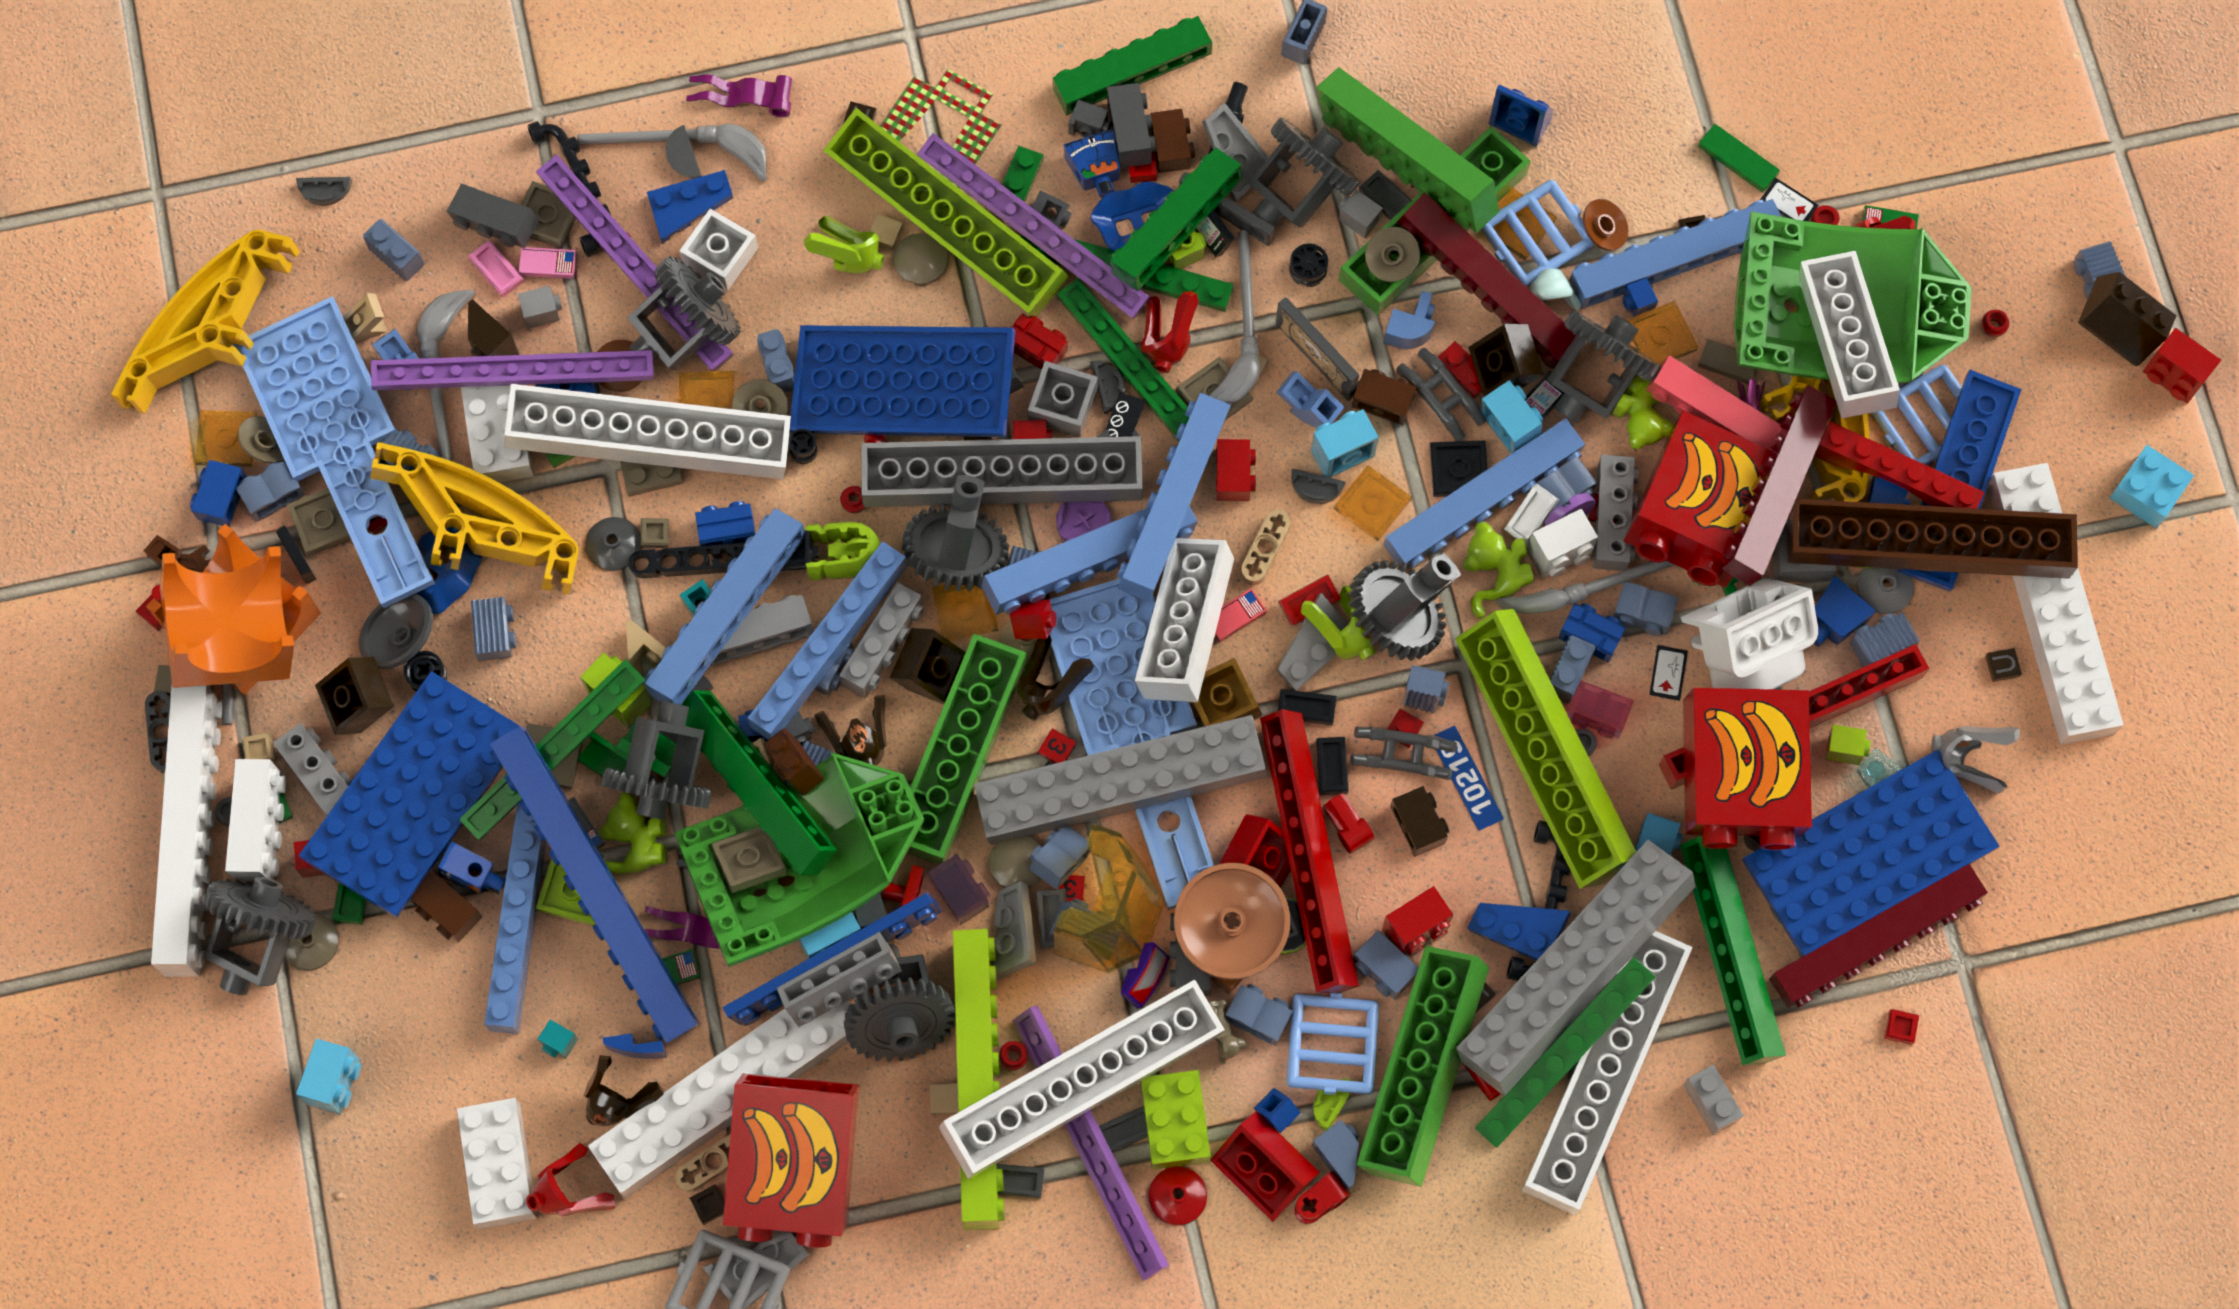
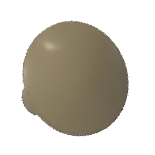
[894,233,948,287]
[989,835,1041,888]

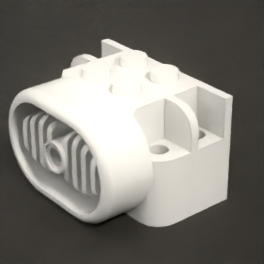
[1681,578,1818,689]

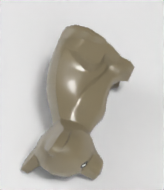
[1209,1000,1246,1064]

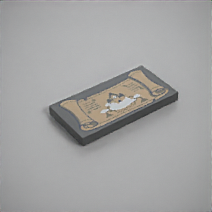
[1276,297,1359,401]

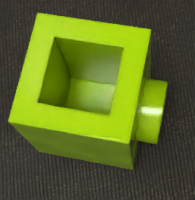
[1168,230,1207,269]
[1826,724,1871,766]

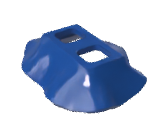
[1090,182,1174,251]
[398,527,482,614]

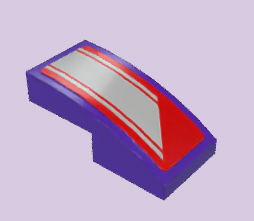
[1120,942,1170,1009]

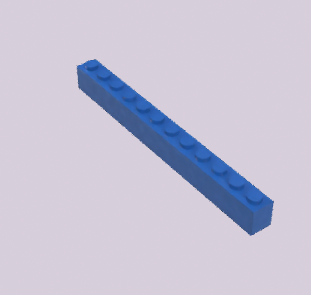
[490,726,700,1043]

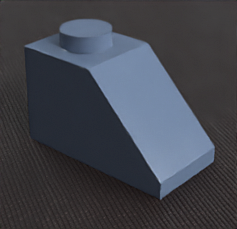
[1312,1120,1359,1191]

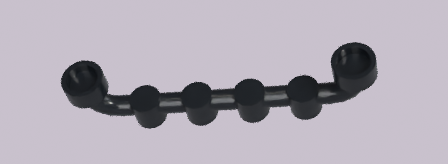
[527,121,611,258]
[1506,820,1571,981]

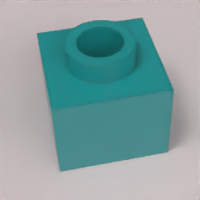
[680,579,711,617]
[538,1019,578,1059]

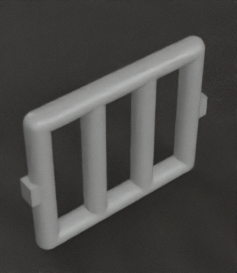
[665,1230,790,1309]

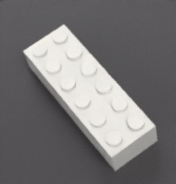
[1799,251,1900,418]
[1135,538,1234,702]

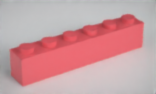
[1646,355,1781,451]

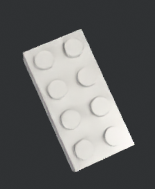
[461,385,534,483]
[225,759,287,884]
[457,1098,537,1229]

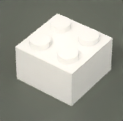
[679,209,758,291]
[1527,509,1598,579]

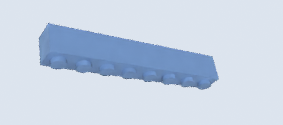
[1569,199,1781,309]
[1117,393,1231,602]
[1383,418,1585,569]
[981,506,1198,615]
[644,508,805,705]
[748,541,907,740]
[484,803,547,1034]

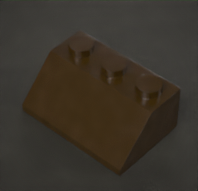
[2078,272,2177,366]

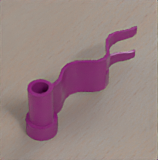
[686,74,792,117]
[645,906,720,949]

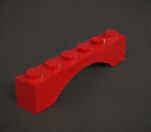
[1814,421,1984,509]

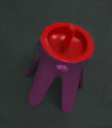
[1737,378,1766,412]

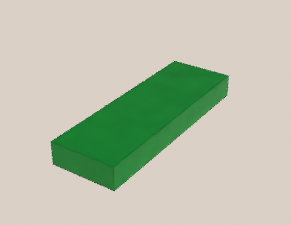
[1698,124,1780,193]

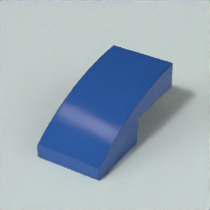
[603,1033,667,1059]

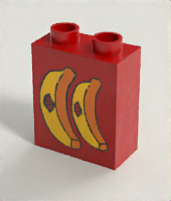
[1623,410,1772,588]
[1683,687,1812,850]
[723,1073,860,1248]

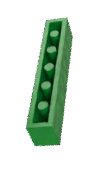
[1053,16,1212,116]
[1110,148,1243,292]

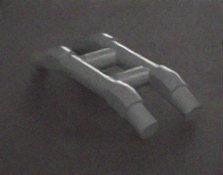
[1397,348,1487,441]
[1350,727,1457,780]

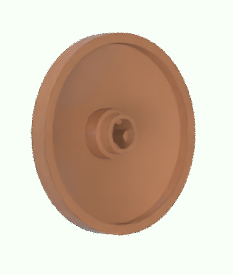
[1174,863,1290,980]

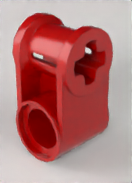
[1294,1171,1351,1224]

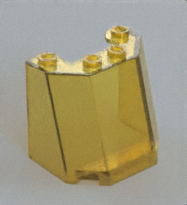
[1053,824,1165,973]

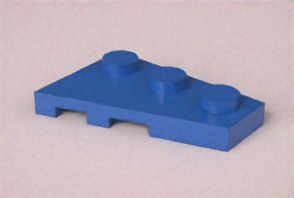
[647,170,733,244]
[1467,903,1571,961]

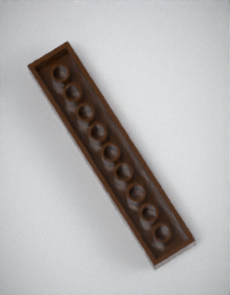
[1787,498,2078,579]

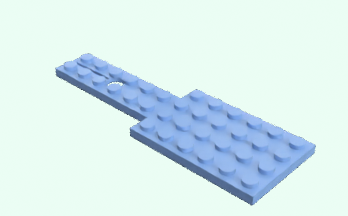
[233,296,435,608]
[1049,578,1214,910]

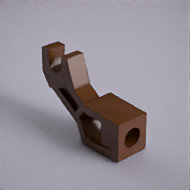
[143,535,212,573]

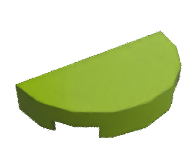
[1313,1078,1352,1131]

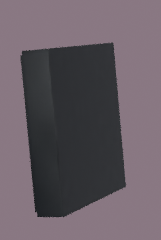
[1430,440,1487,497]

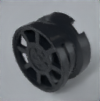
[1289,243,1328,287]
[404,651,447,692]

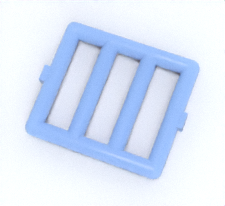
[1481,180,1595,287]
[1871,364,1962,466]
[1287,993,1379,1095]

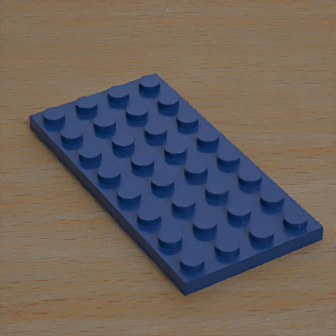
[789,325,1016,437]
[299,671,520,919]
[1742,750,2000,957]

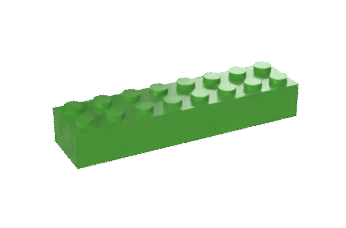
[1316,67,1499,233]
[1339,126,1531,316]
[907,634,1027,867]
[1356,946,1489,1187]

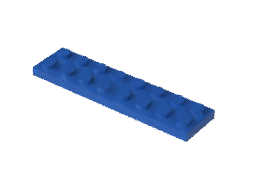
[1897,370,2022,592]
[722,893,942,1026]

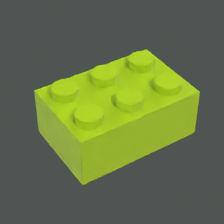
[1140,1070,1211,1170]

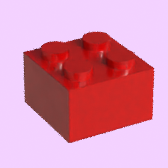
[2143,328,2221,404]
[1382,886,1453,957]

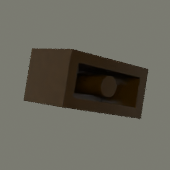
[1390,786,1449,857]

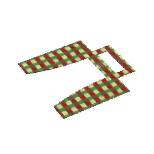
[880,69,1001,188]

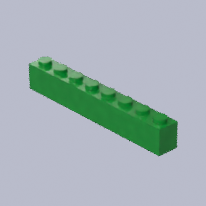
[682,690,838,875]
[1680,835,1786,1066]

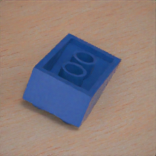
[1489,85,1554,147]

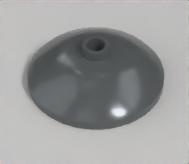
[359,594,433,669]

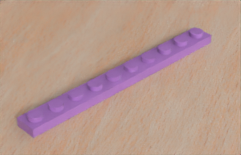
[916,133,1150,319]
[536,155,734,373]
[371,350,653,390]
[1012,1005,1169,1281]

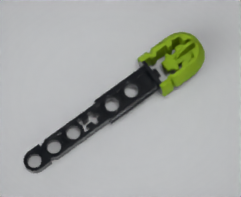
[628,522,880,581]

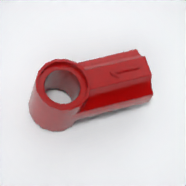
[1323,793,1375,854]

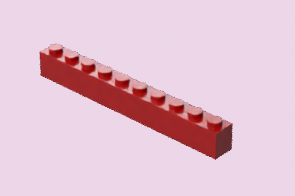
[1659,644,1930,790]
[1260,709,1359,994]

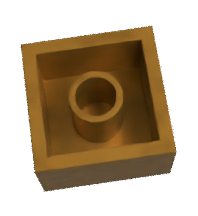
[1193,658,1263,726]

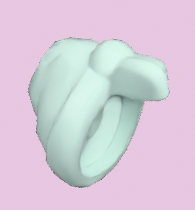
[1529,268,1582,311]

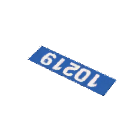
[1433,726,1504,831]

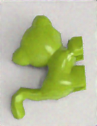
[1611,374,1674,450]
[1463,522,1534,619]
[599,792,667,874]

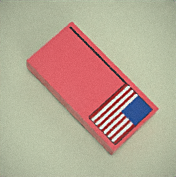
[1215,589,1267,642]

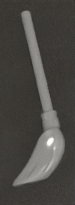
[577,124,767,182]
[1209,230,1261,405]
[416,290,475,461]
[1497,561,1674,613]

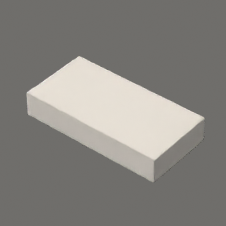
[1504,484,1559,545]

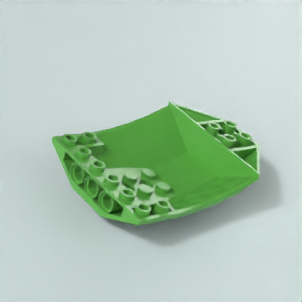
[1734,211,1972,383]
[674,752,924,967]

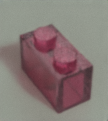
[1567,680,1634,739]

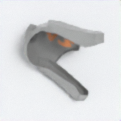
[1931,726,2020,794]

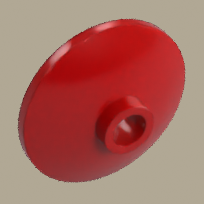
[1149,1166,1207,1225]

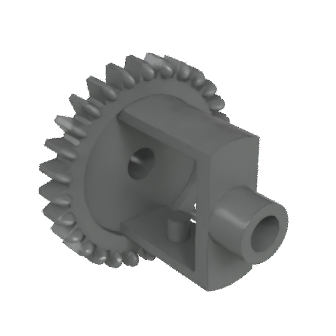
[1249,117,1360,228]
[628,256,741,370]
[1547,310,1661,423]
[902,475,1009,591]
[1348,553,1461,661]
[601,701,711,819]
[204,877,317,995]
[844,943,956,1062]

